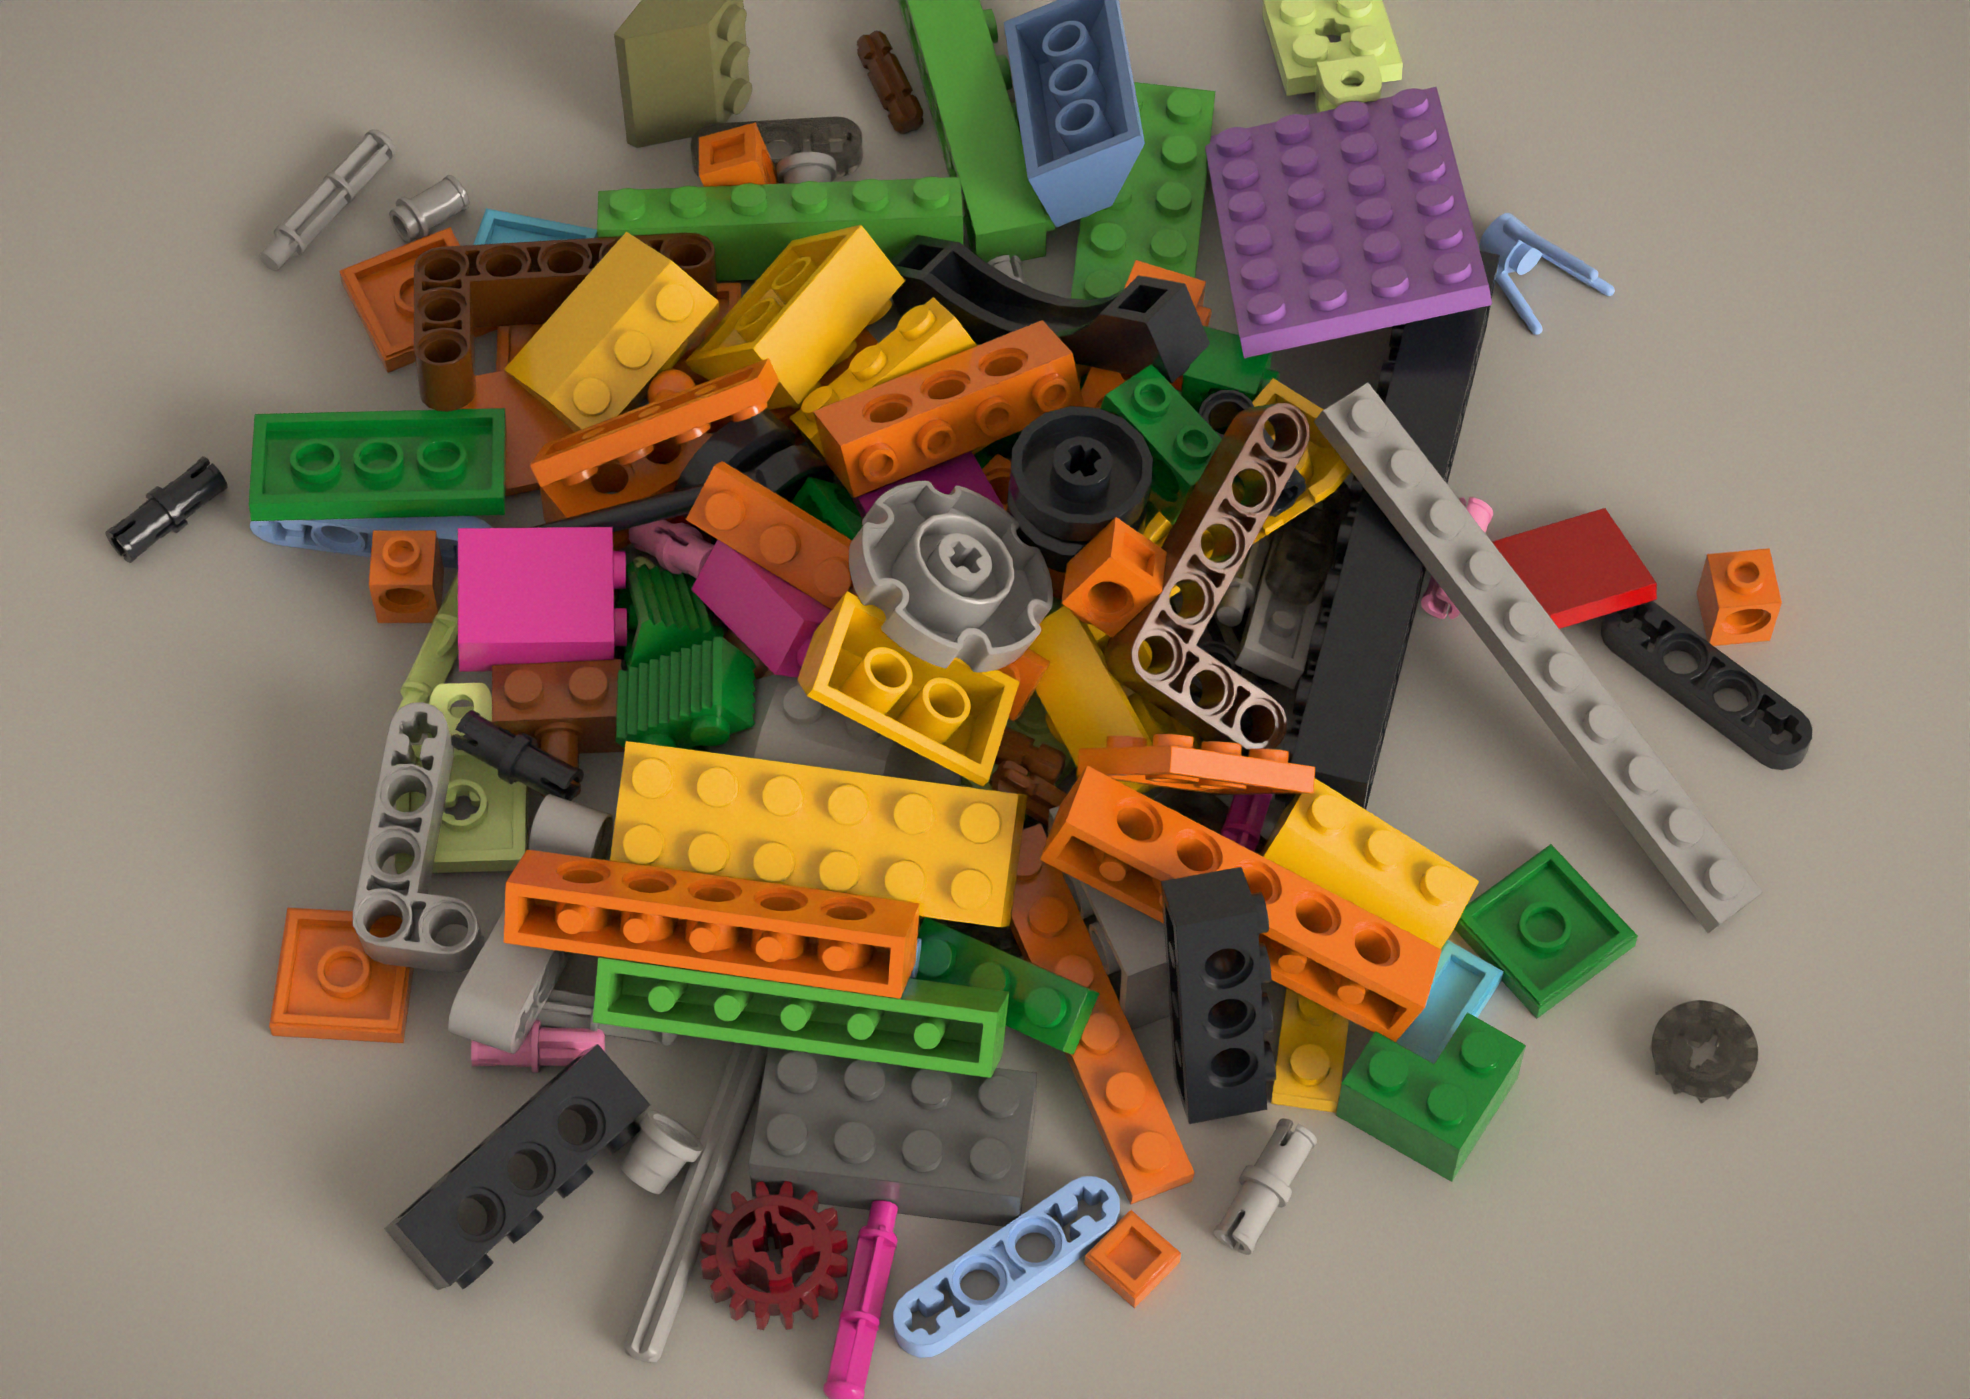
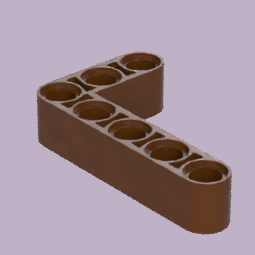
[414,233,718,412]
[1105,403,1310,753]

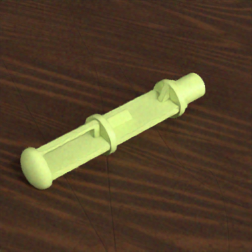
[397,572,458,711]

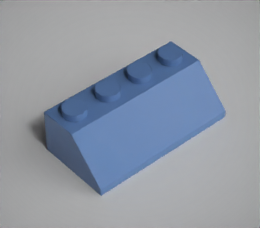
[1004,0,1145,228]

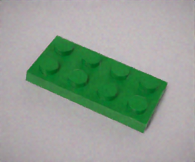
[249,408,506,521]

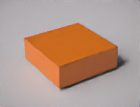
[1084,1210,1181,1308]

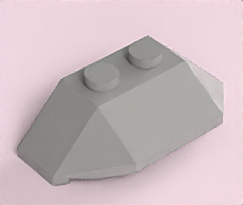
[704,675,963,786]

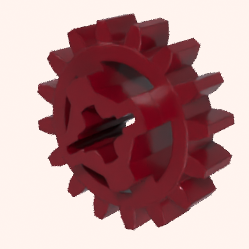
[700,1181,848,1330]

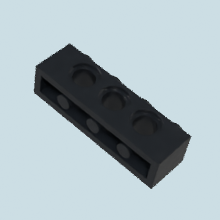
[1161,867,1276,1124]
[384,1044,650,1290]

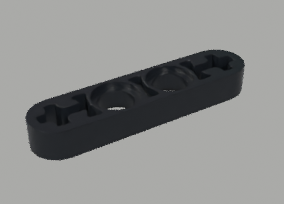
[1601,601,1813,770]

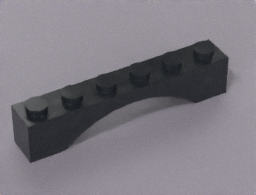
[890,235,1210,383]

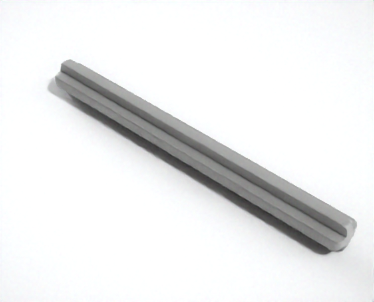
[624,1043,768,1363]

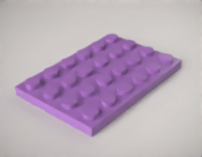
[1205,86,1492,358]

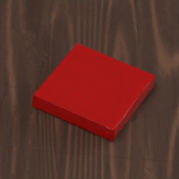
[1492,508,1657,629]

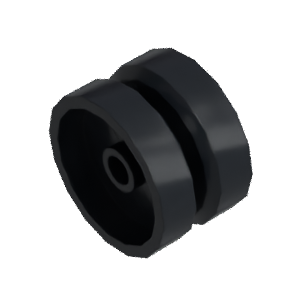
[1007,406,1153,573]
[674,408,834,545]

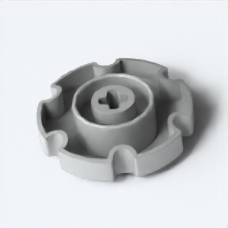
[849,481,1053,673]

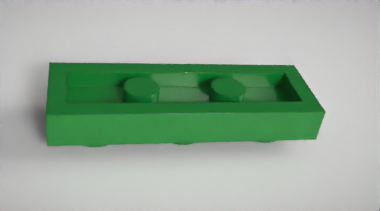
[912,917,1100,1055]

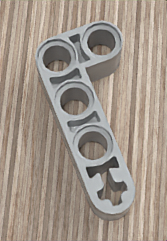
[353,702,484,973]
[448,794,613,1054]

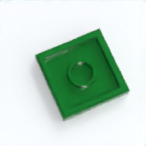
[1454,844,1638,1019]

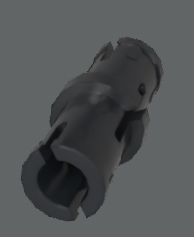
[105,457,228,563]
[452,710,584,801]

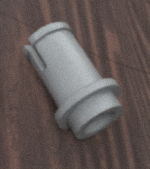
[389,175,470,242]

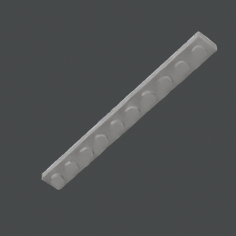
[1314,383,1763,933]

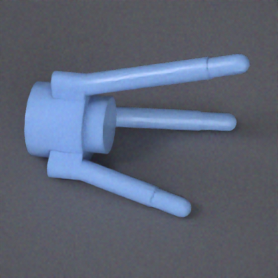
[1479,213,1615,335]

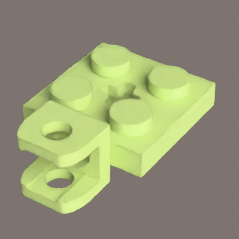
[1262,0,1403,113]
[394,683,529,874]

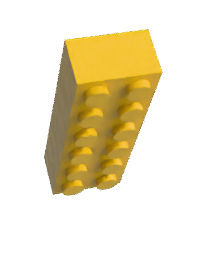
[610,741,1027,927]

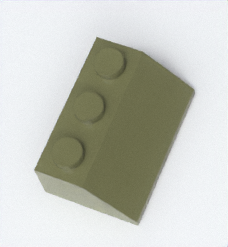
[614,0,752,148]

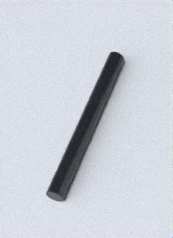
[528,469,767,532]

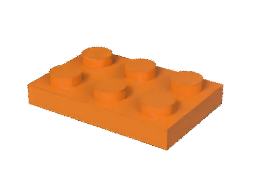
[1077,734,1315,795]

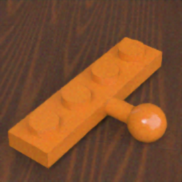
[530,358,779,487]

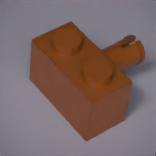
[492,659,625,798]

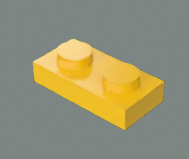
[1271,987,1349,1113]

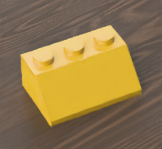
[685,225,905,410]
[504,232,719,432]
[790,297,977,464]
[797,591,1019,787]
[1029,605,1202,794]
[1259,778,1479,949]

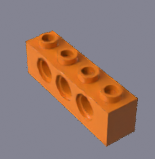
[813,320,1084,498]

